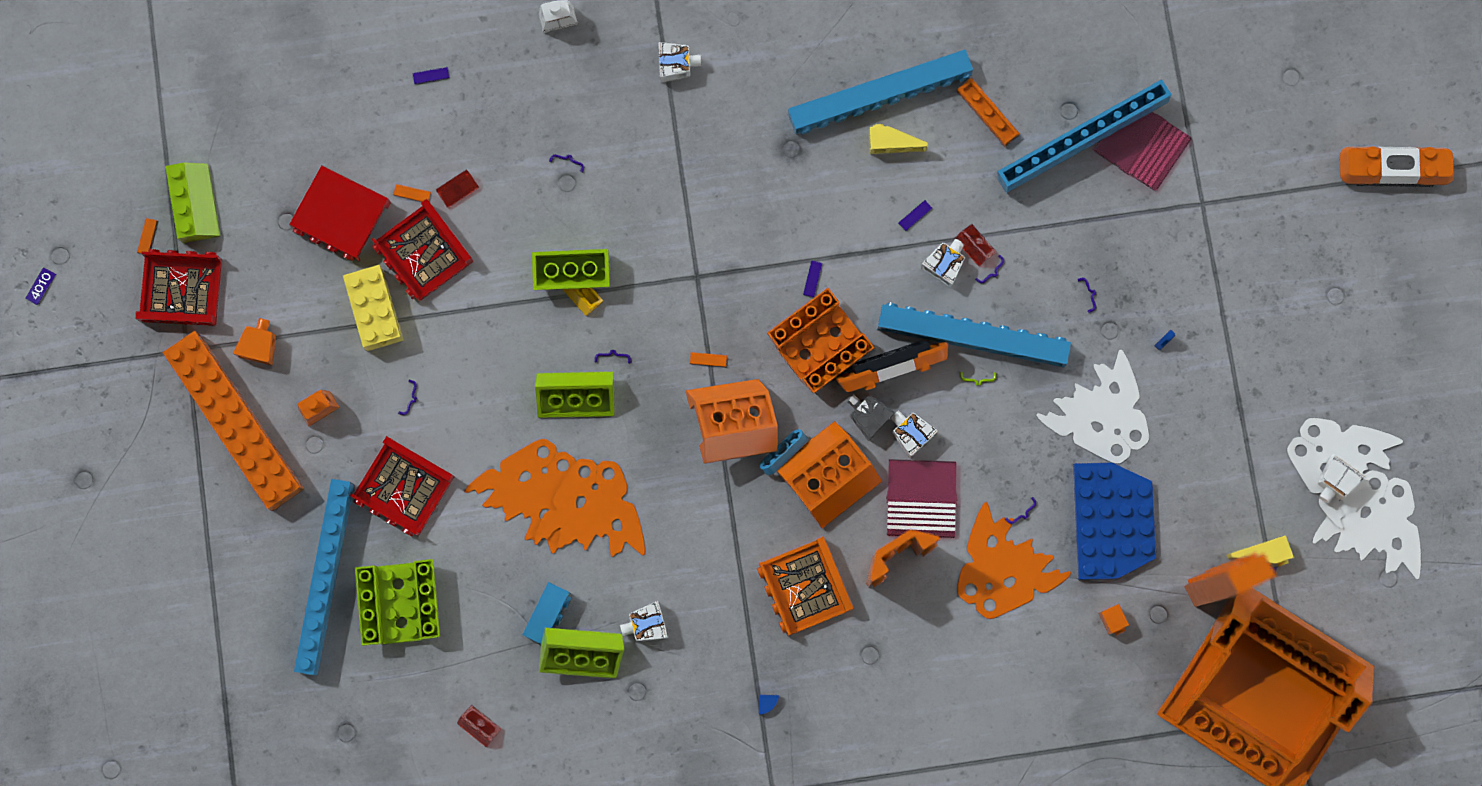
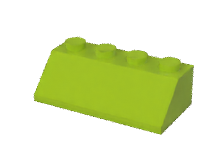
[165,162,220,244]
[532,249,610,290]
[535,372,615,418]
[539,628,624,678]

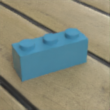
[522,582,572,644]

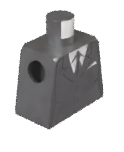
[848,394,895,441]

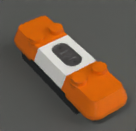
[1339,146,1454,187]
[836,340,948,392]

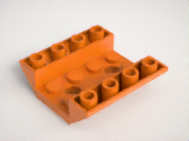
[767,288,875,394]
[685,379,778,464]
[777,421,882,529]
[866,529,940,587]

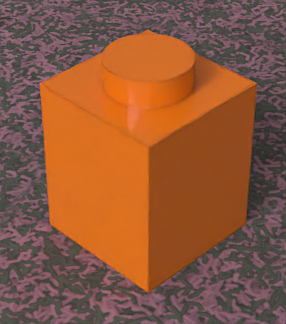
[1098,604,1129,636]

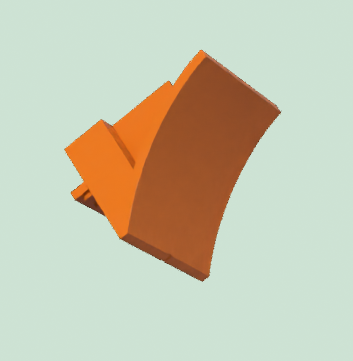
[1157,588,1374,786]

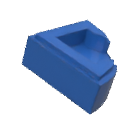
[1154,330,1175,350]
[759,695,779,714]

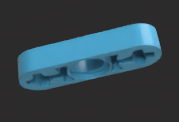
[760,429,807,475]

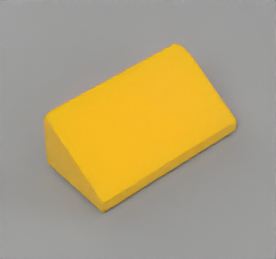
[563,288,603,316]

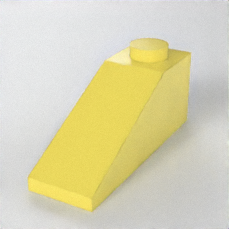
[869,124,928,154]
[1227,535,1294,567]

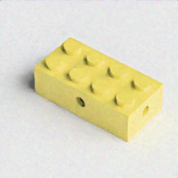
[343,264,404,351]

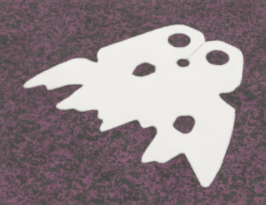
[1036,350,1149,463]
[1287,418,1403,529]
[1313,470,1421,579]

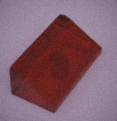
[436,169,479,208]
[955,224,997,266]
[457,704,502,747]

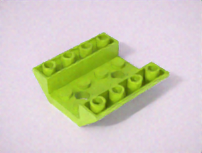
[355,559,440,646]

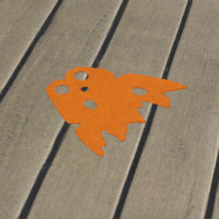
[465,439,576,554]
[534,459,645,557]
[957,502,1071,619]

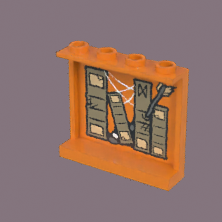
[757,536,854,636]

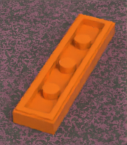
[957,78,1020,147]

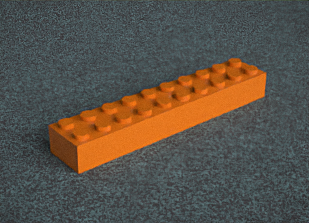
[162,331,304,511]
[1184,552,1276,607]

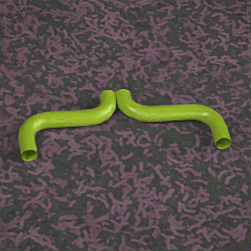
[960,372,996,385]

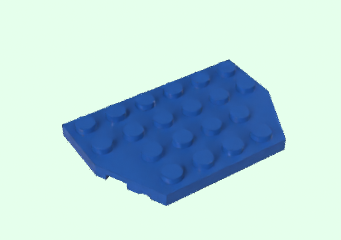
[1073,463,1156,580]

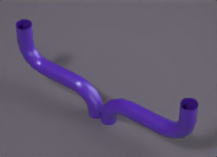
[549,154,584,172]
[975,255,1004,284]
[1077,278,1096,313]
[594,350,631,363]
[398,380,417,415]
[1005,497,1036,524]

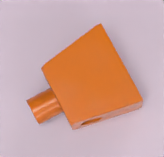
[233,318,276,366]
[297,390,340,427]

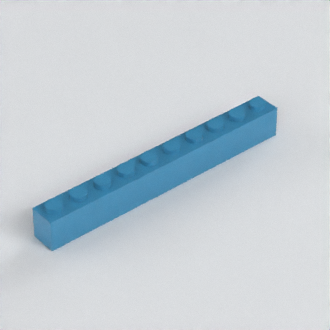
[788,49,973,135]
[997,79,1172,193]
[877,303,1071,367]
[294,479,355,676]

